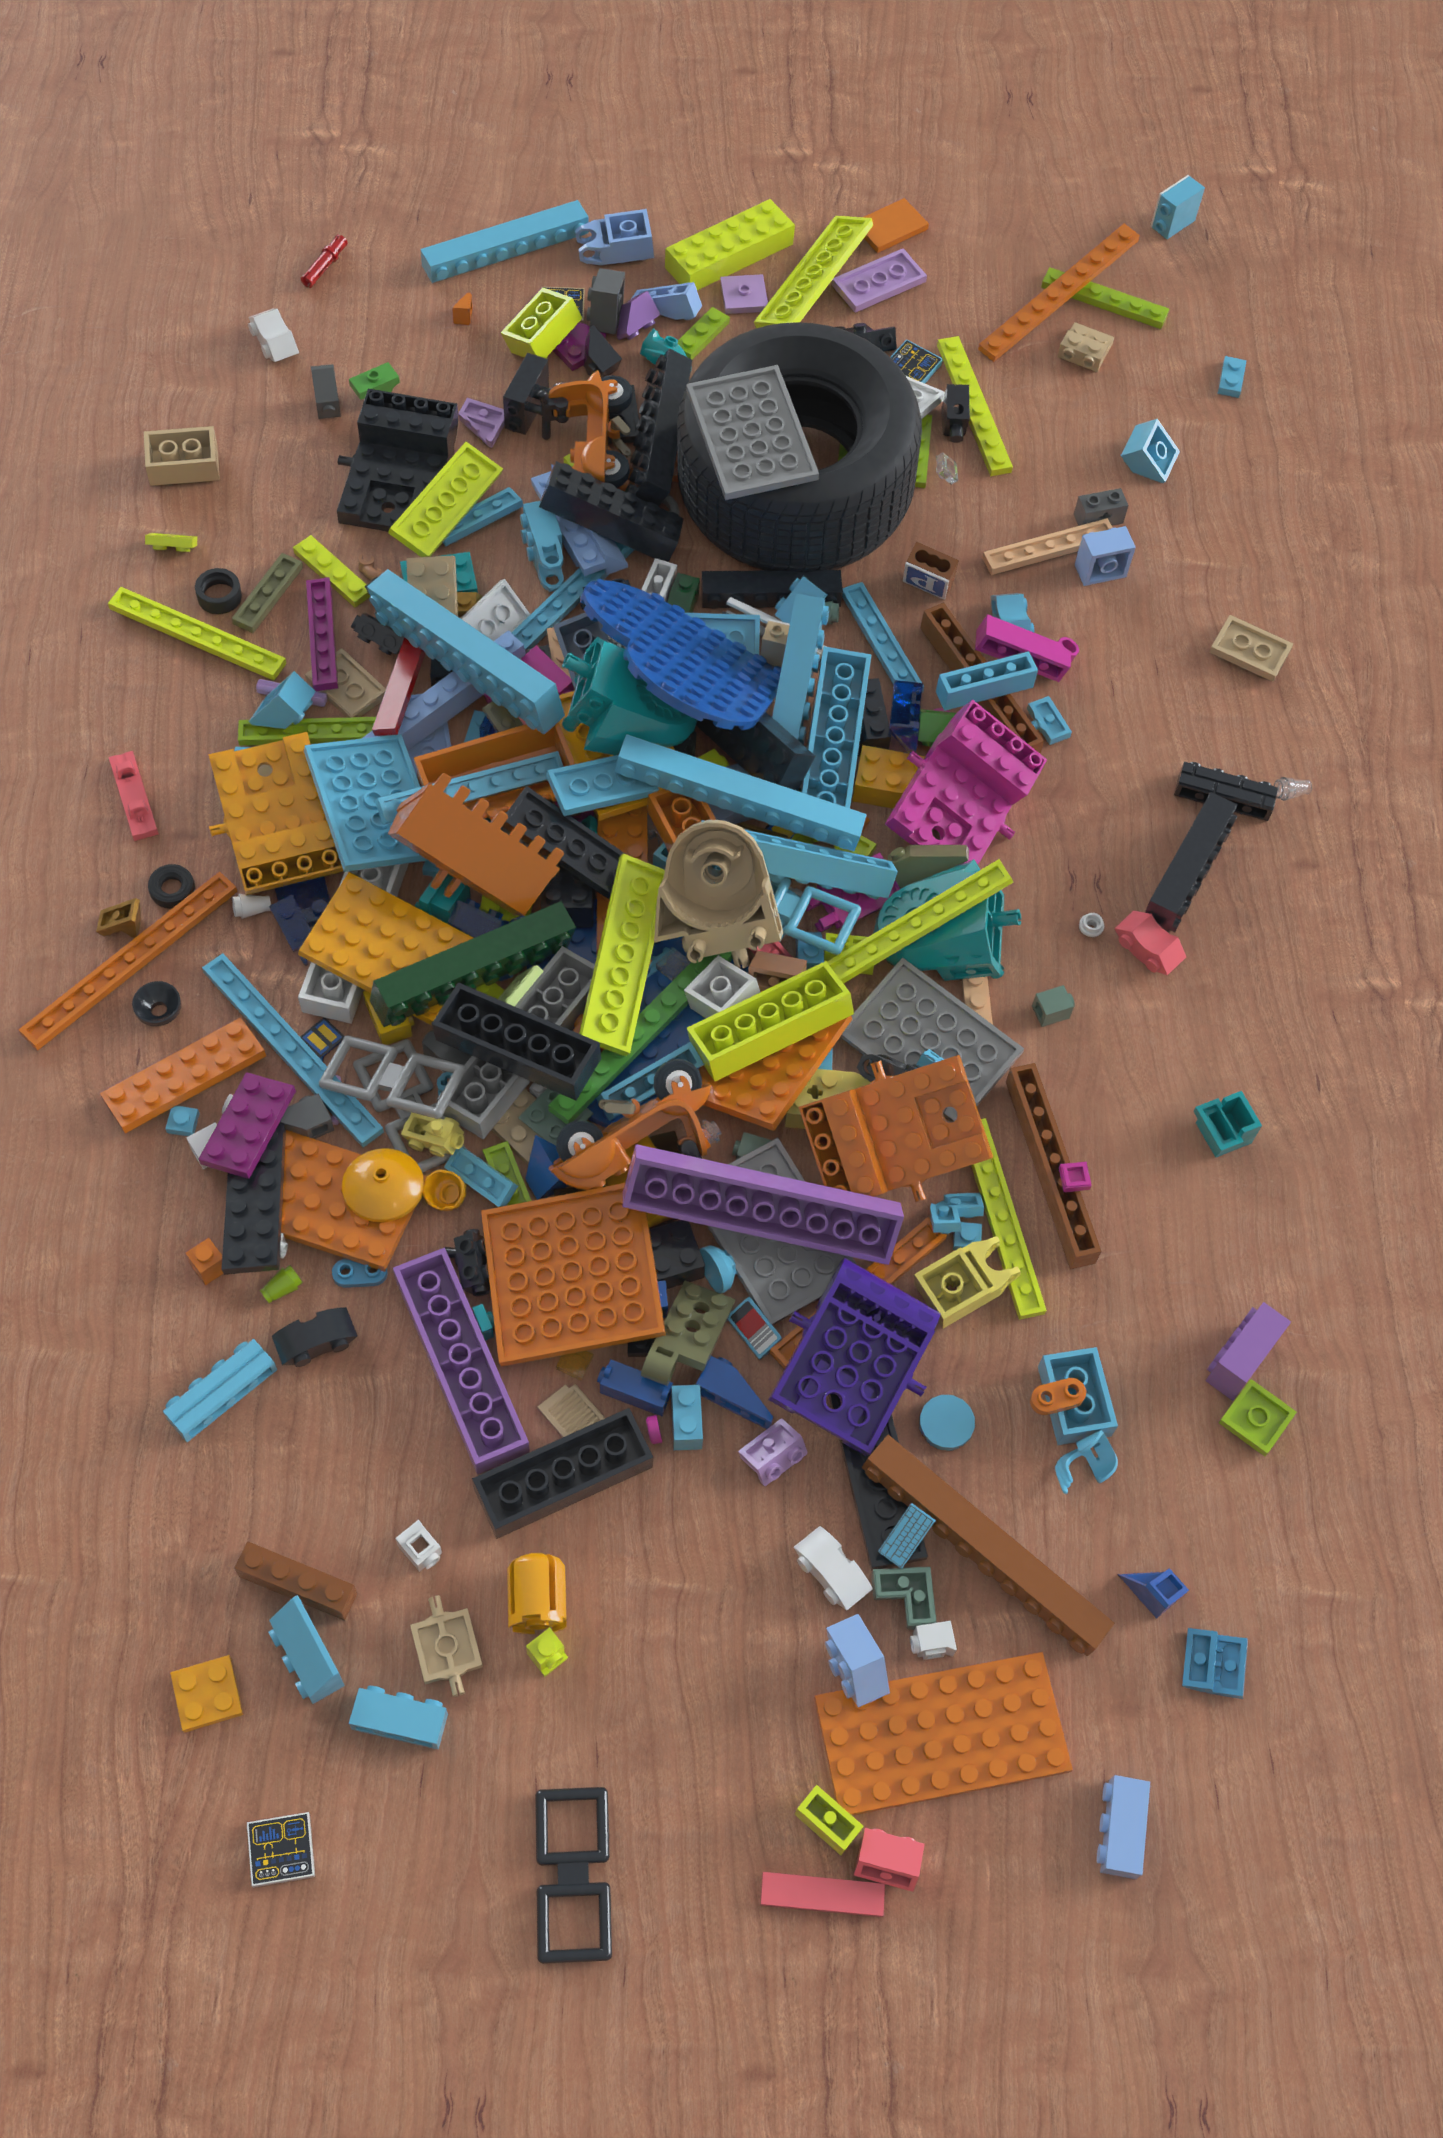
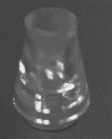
[1274,777,1312,801]

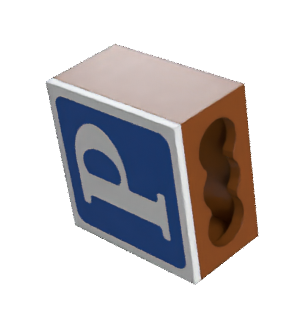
[903,542,959,600]

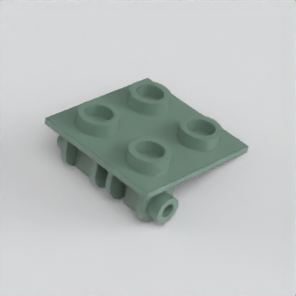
[518,1088,593,1145]

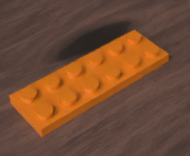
[100,1017,267,1134]

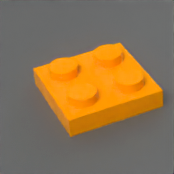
[170,1655,244,1733]

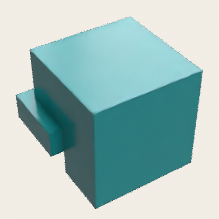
[414,872,471,927]
[1193,1091,1262,1158]

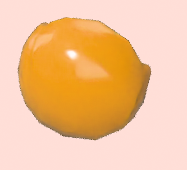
[422,1169,466,1211]

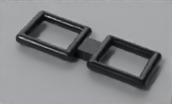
[535,1787,612,1964]

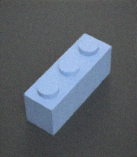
[1097,1775,1150,1879]

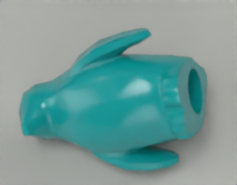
[640,328,692,370]

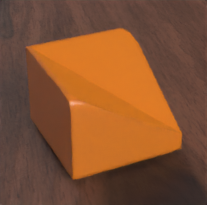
[452,293,473,325]

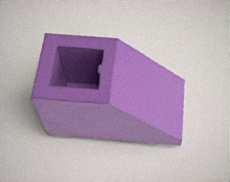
[617,291,661,340]

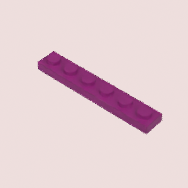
[306,577,339,692]

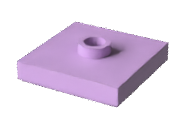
[720,274,768,314]

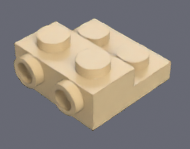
[1057,322,1114,372]

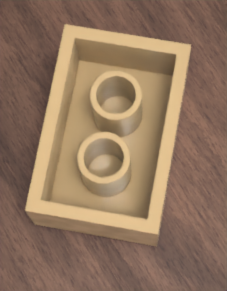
[144,426,220,486]

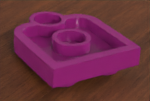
[553,323,606,371]

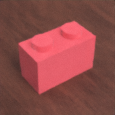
[854,1828,924,1892]

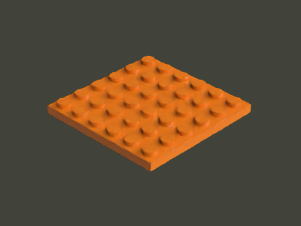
[481,1183,666,1367]

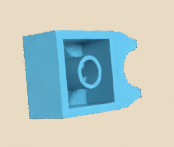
[520,501,564,592]

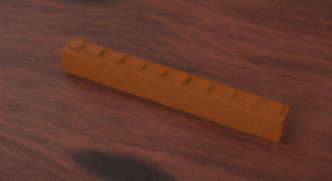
[862,1435,1115,1656]

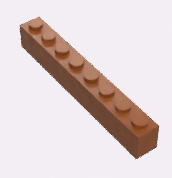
[920,602,1044,754]
[1006,1063,1102,1269]

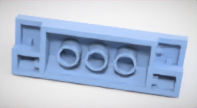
[531,464,628,576]

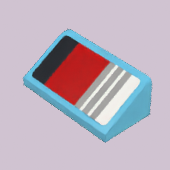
[728,1297,782,1360]

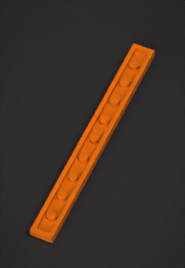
[978,223,1140,362]
[19,871,238,1051]

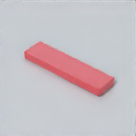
[760,1872,885,1917]

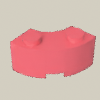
[1114,911,1186,975]

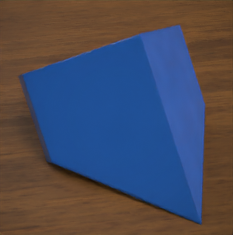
[525,1135,569,1200]
[1117,1568,1189,1619]

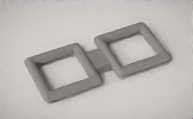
[319,1035,466,1119]
[353,1039,465,1173]

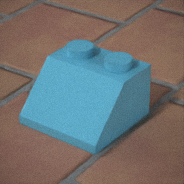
[1121,419,1180,483]
[249,671,316,729]

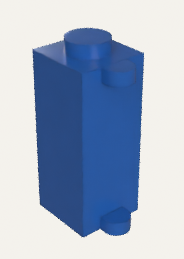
[597,1359,673,1417]

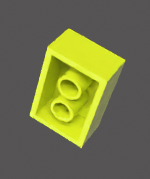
[501,288,582,358]

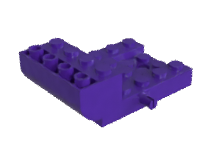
[768,1258,941,1456]

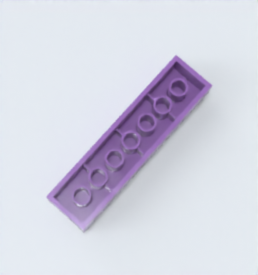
[393,1247,530,1475]

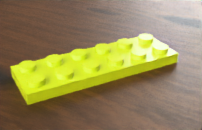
[388,442,503,557]

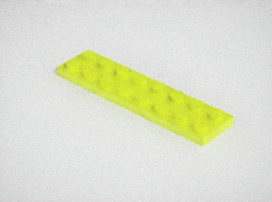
[754,216,873,328]
[579,853,665,1056]

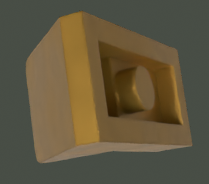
[96,898,141,938]

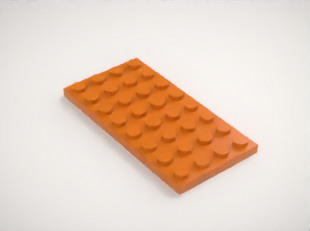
[814,1652,1073,1815]

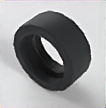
[194,568,242,614]

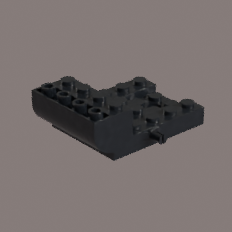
[337,388,458,532]

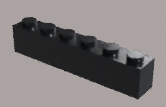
[701,570,843,609]

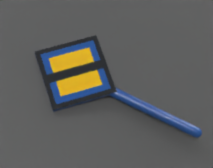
[300,1017,345,1062]

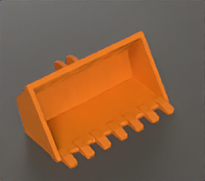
[414,722,575,820]
[388,773,564,916]

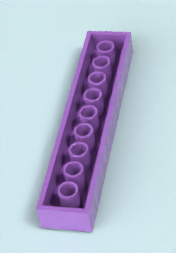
[623,1144,904,1265]

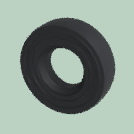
[148,864,195,909]

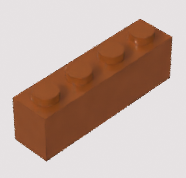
[234,1541,357,1621]

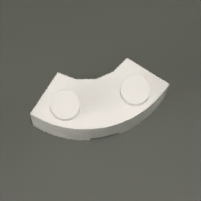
[248,308,299,362]
[794,1526,873,1610]

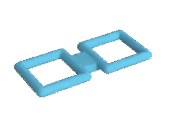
[768,873,861,955]

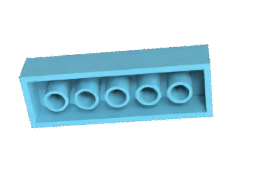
[772,593,829,744]

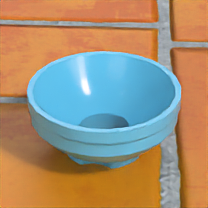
[699,1245,737,1294]

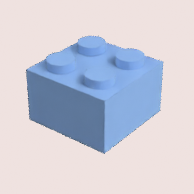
[1074,526,1136,586]
[825,1614,890,1707]

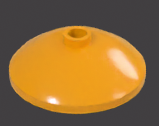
[342,1148,424,1222]

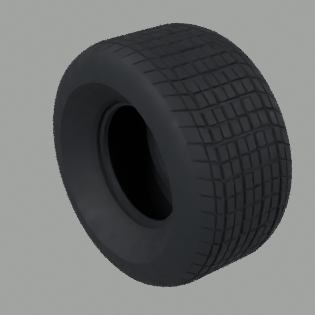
[677,322,922,571]

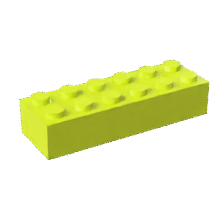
[665,199,795,290]
[687,961,854,1082]

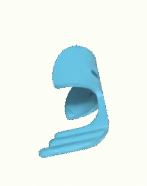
[1055,1430,1118,1494]

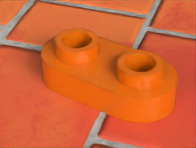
[1030,1378,1086,1415]

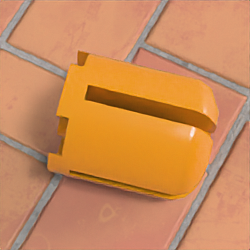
[507,1553,567,1634]

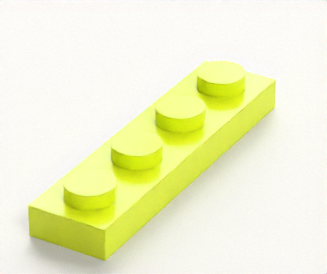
[293,535,370,608]

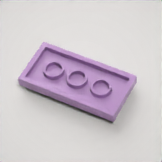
[832,249,927,313]

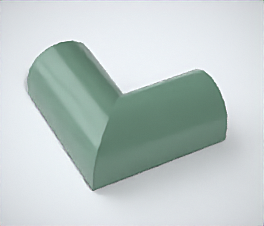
[871,1567,937,1630]

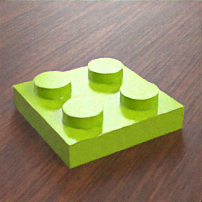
[1219,1379,1297,1457]

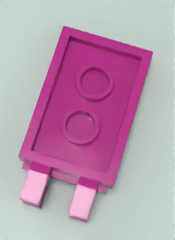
[806,853,900,932]

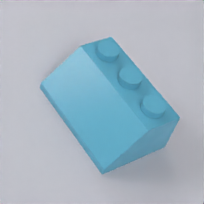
[268,1595,345,1704]

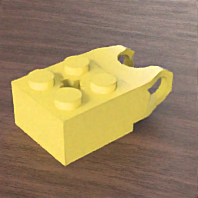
[785,1069,871,1129]
[914,1236,1021,1329]

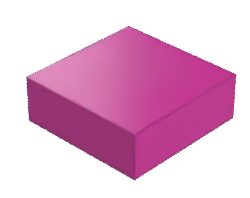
[1059,1162,1092,1192]

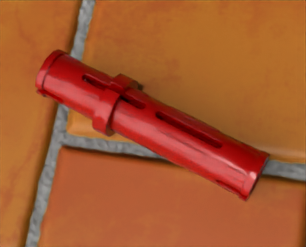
[301,234,348,288]

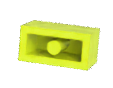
[794,1785,864,1855]

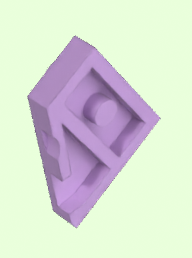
[458,398,505,448]

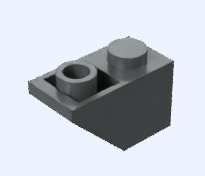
[279,1093,334,1139]

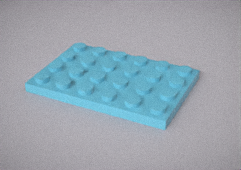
[304,734,427,872]

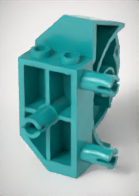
[562,637,697,756]
[873,859,1022,981]

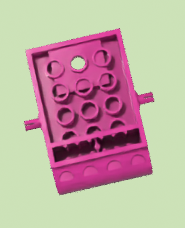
[885,699,1047,866]

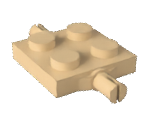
[410,1595,483,1697]

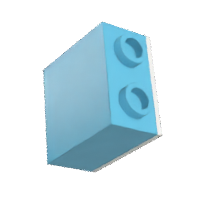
[1151,175,1205,239]

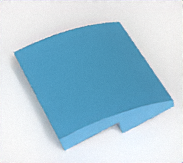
[1182,1628,1248,1699]

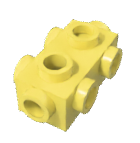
[401,1112,464,1158]

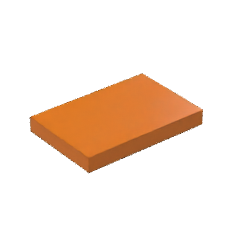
[864,198,929,253]

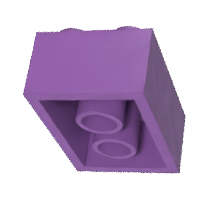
[1205,1302,1291,1401]

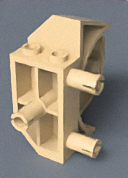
[654,820,783,969]

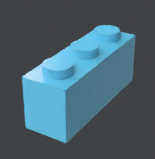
[349,1686,448,1750]

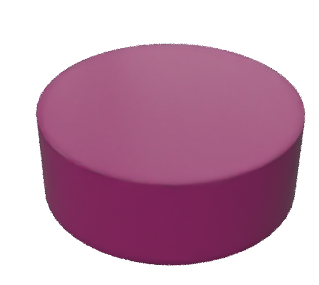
[646,1415,663,1445]

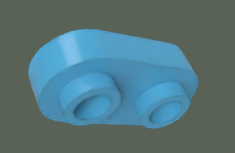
[332,1259,388,1288]

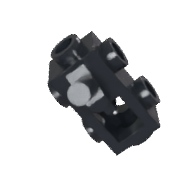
[351,612,404,656]
[445,1229,490,1296]

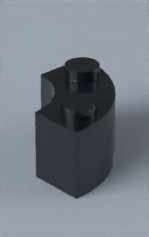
[272,1307,358,1367]

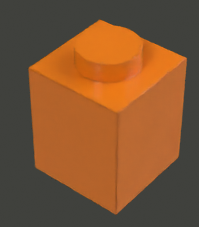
[186,1238,224,1286]

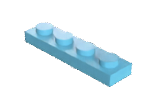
[443,487,523,546]

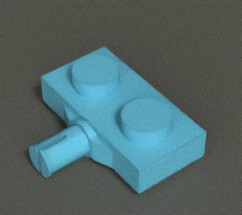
[1027,696,1072,745]

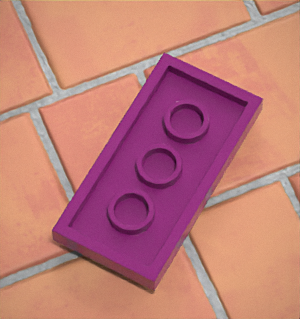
[198,1072,296,1179]

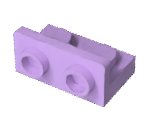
[738,1418,807,1486]

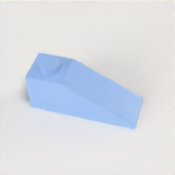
[631,282,702,320]

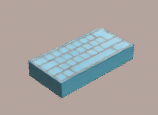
[878,1503,936,1569]

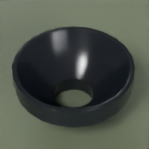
[132,981,181,1026]

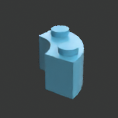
[991,593,1034,632]

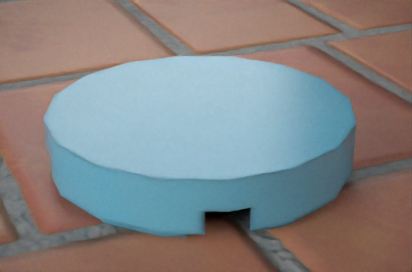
[919,1395,975,1451]

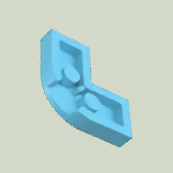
[930,1193,984,1234]

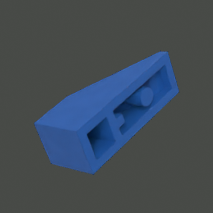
[696,1356,773,1429]

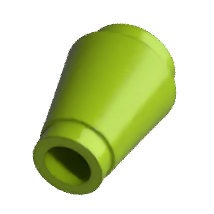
[260,1265,303,1304]

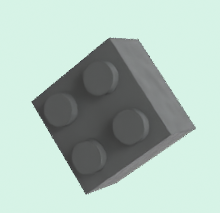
[586,268,625,334]

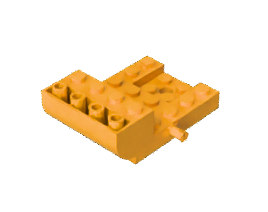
[208,732,344,895]

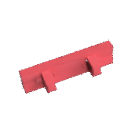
[109,751,159,841]

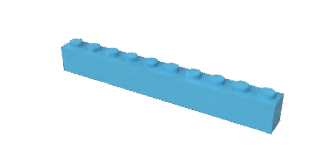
[614,734,867,852]

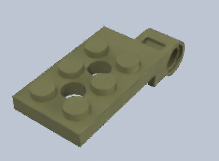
[641,1280,736,1386]

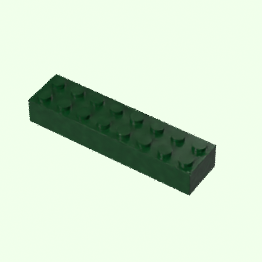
[369,901,576,1027]

